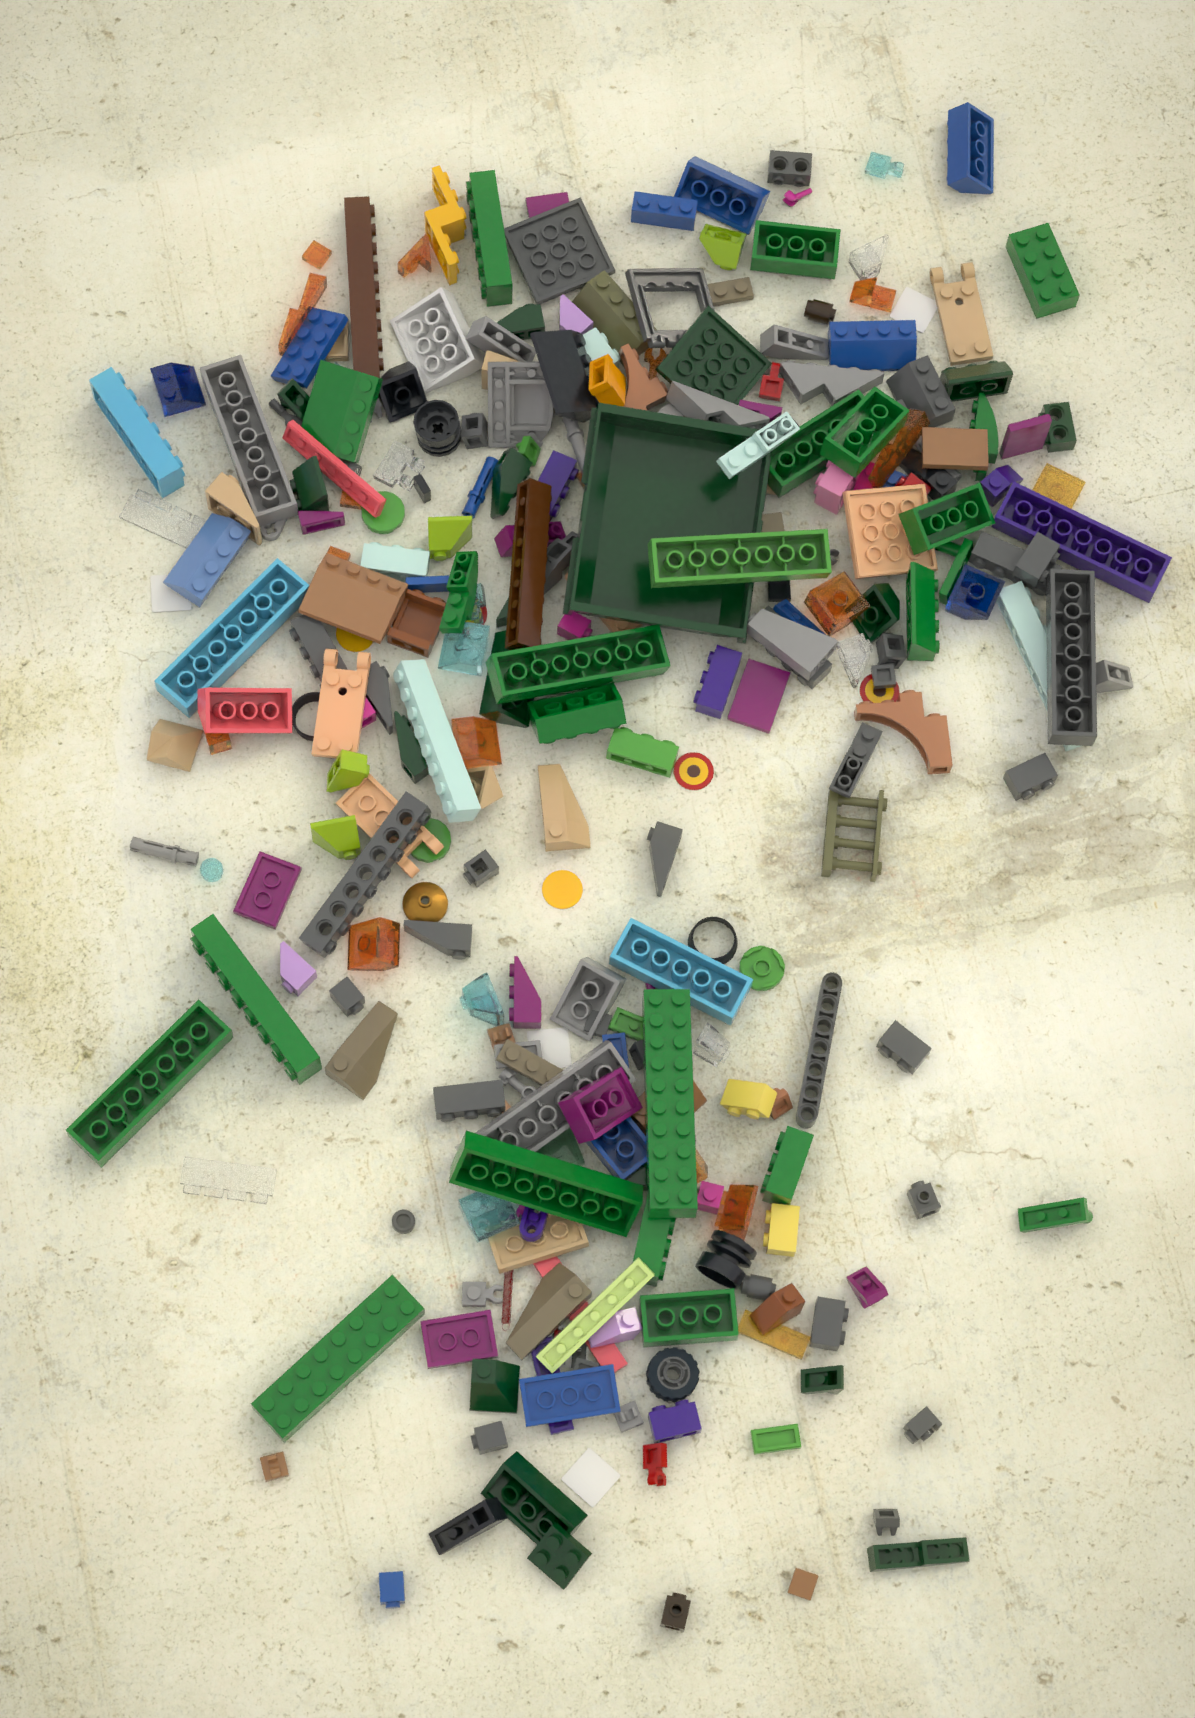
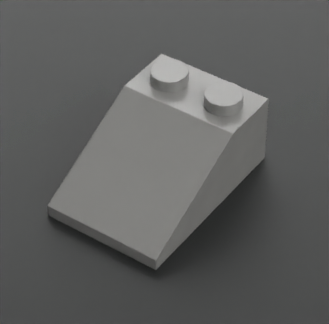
[550,957,626,1041]

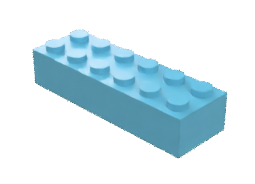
[89,367,185,499]
[609,918,753,1026]

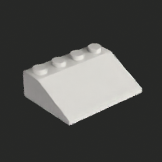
[390,287,484,393]

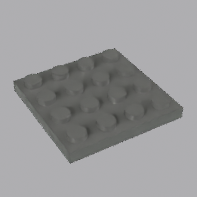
[504,197,615,304]

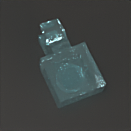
[865,151,904,179]
[471,583,486,625]

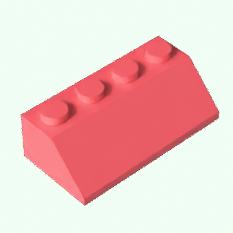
[197,688,292,733]

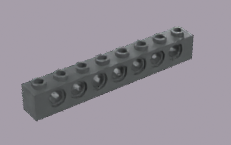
[299,791,431,958]

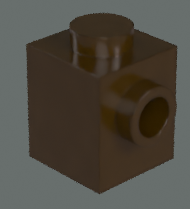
[660,1593,691,1632]

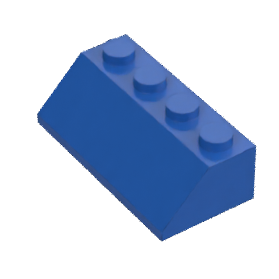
[947,102,994,194]
[674,156,771,235]
[827,320,917,371]

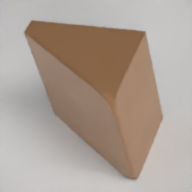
[787,1568,819,1601]

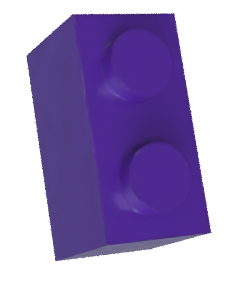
[648,1399,702,1444]

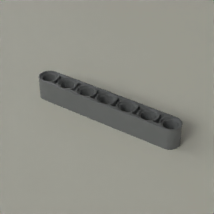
[796,972,842,1129]

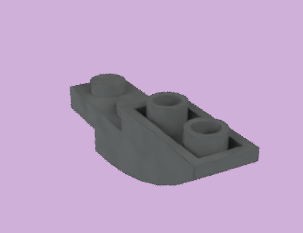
[544,531,578,595]
[829,722,883,798]

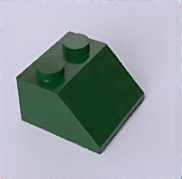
[289,456,329,511]

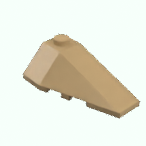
[538,764,590,852]

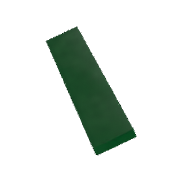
[867,1537,969,1572]

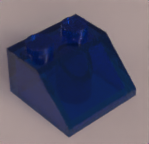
[150,362,206,417]
[945,564,1006,620]

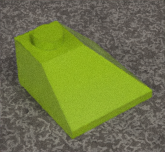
[699,224,747,270]
[428,516,472,561]
[310,815,361,860]

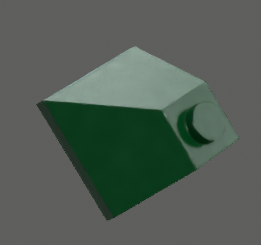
[845,583,900,646]
[469,1359,520,1414]

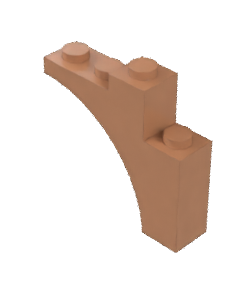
[619,344,668,411]
[854,690,953,774]

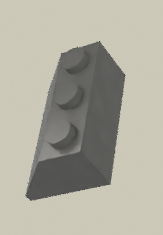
[886,355,956,433]

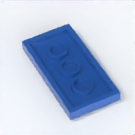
[271,307,349,389]
[519,1364,621,1427]

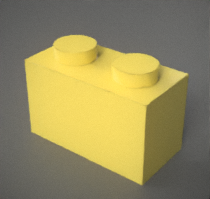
[720,1079,777,1120]
[763,1203,800,1257]

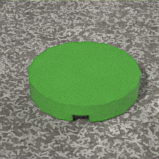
[361,491,405,534]
[410,818,451,863]
[739,946,785,991]

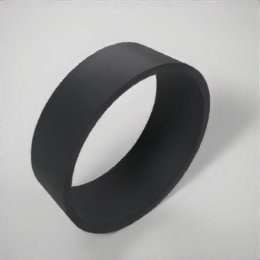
[292,692,320,741]
[688,916,738,964]

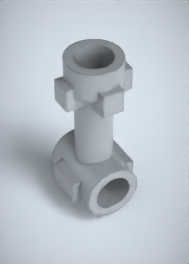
[499,1067,536,1100]

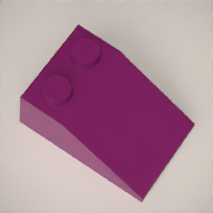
[558,1067,643,1144]

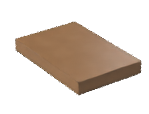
[921,427,989,471]

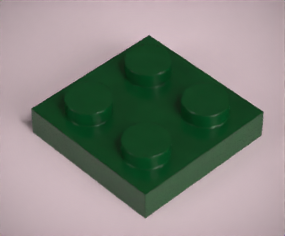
[527,1522,592,1590]

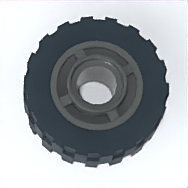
[646,1347,700,1402]

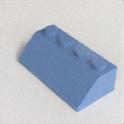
[163,513,251,607]

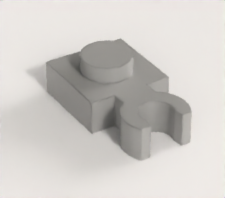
[462,1282,503,1307]

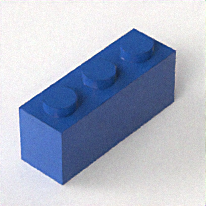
[631,191,698,231]

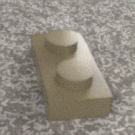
[708,277,754,306]

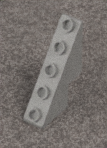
[779,360,884,406]
[666,381,770,430]

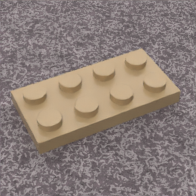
[485,1214,589,1274]

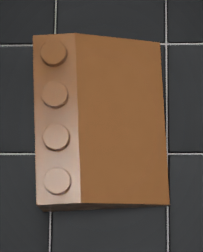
[298,553,408,644]

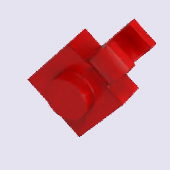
[759,362,784,402]
[643,1443,667,1487]

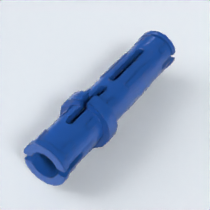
[462,456,498,519]

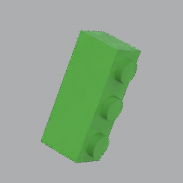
[606,727,679,778]

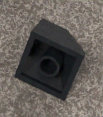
[379,361,428,423]

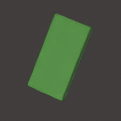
[750,1423,801,1455]

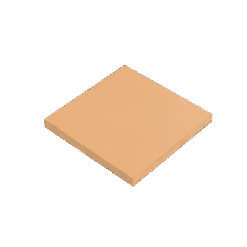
[842,484,938,579]

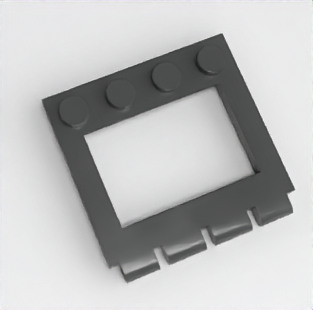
[625,268,715,348]

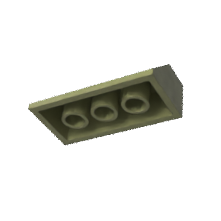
[572,270,657,365]

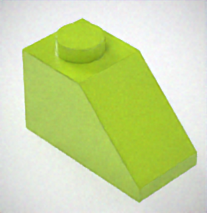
[326,749,370,793]

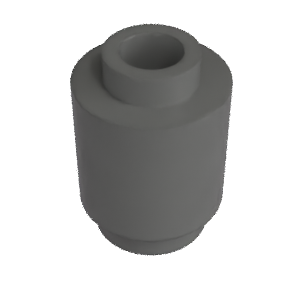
[741,1274,776,1301]

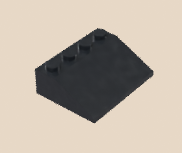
[530,330,599,422]

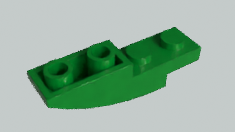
[969,393,999,482]
[439,551,478,634]

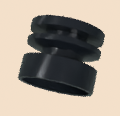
[413,400,462,457]
[695,1230,757,1290]

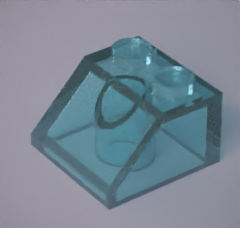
[438,622,490,676]

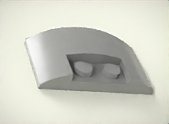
[488,362,553,447]

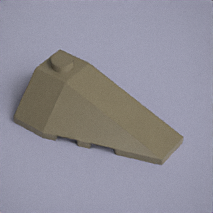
[325,1001,398,1100]
[506,1263,592,1361]

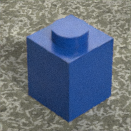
[379,1571,405,1609]

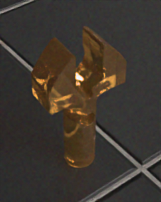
[644,348,666,380]

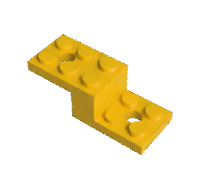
[424,165,467,286]

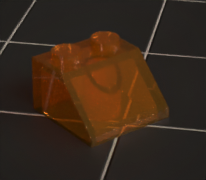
[804,571,870,636]
[451,716,502,769]
[347,917,400,971]
[715,1185,759,1241]

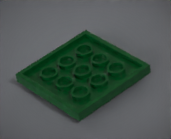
[655,305,772,405]

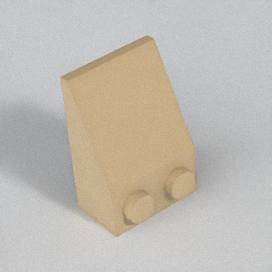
[205,472,262,546]

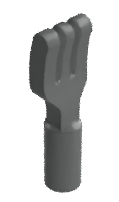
[269,398,302,426]

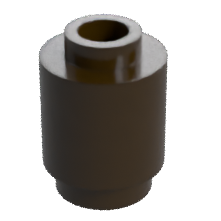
[804,299,837,325]

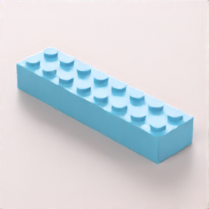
[154,558,310,718]

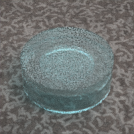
[200,858,223,882]

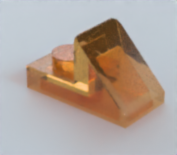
[397,234,432,278]
[849,277,896,313]

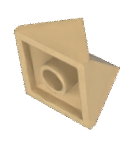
[147,719,203,772]
[467,765,504,809]

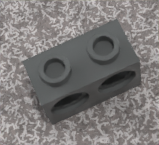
[767,150,812,187]

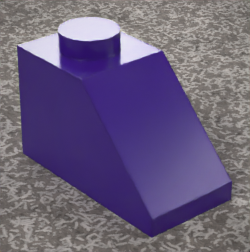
[980,465,1023,507]

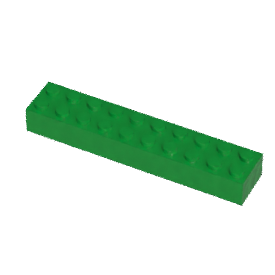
[642,989,698,1218]

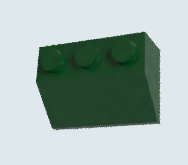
[940,360,1013,402]

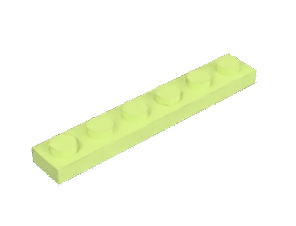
[536,1257,655,1373]

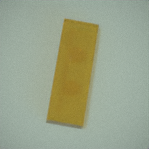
[738,1309,811,1360]

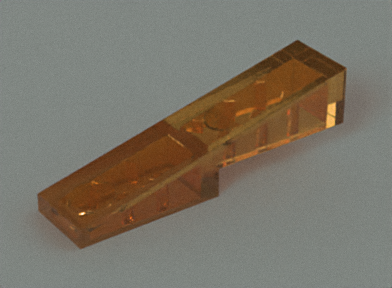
[278,273,327,356]
[868,408,930,488]

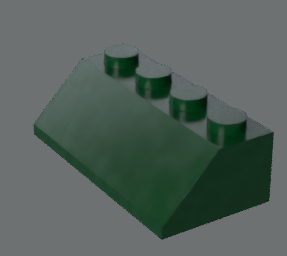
[479,630,542,728]
[480,1451,588,1544]

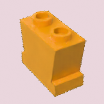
[589,354,626,406]

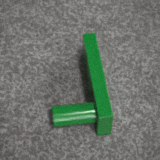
[935,538,973,606]
[1018,1197,1093,1233]

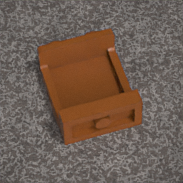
[387,589,446,658]

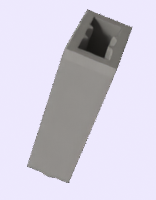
[746,609,838,681]

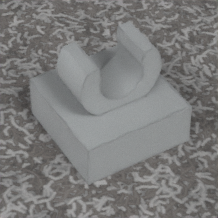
[613,1401,644,1433]

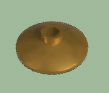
[403,882,448,922]

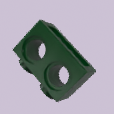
[1038,402,1077,453]

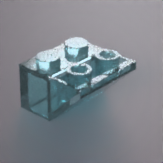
[458,1192,520,1243]

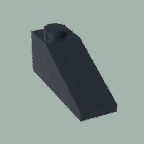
[895,446,958,500]
[429,1497,508,1555]

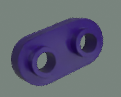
[519,1206,549,1242]

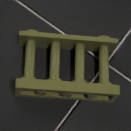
[821,784,887,882]

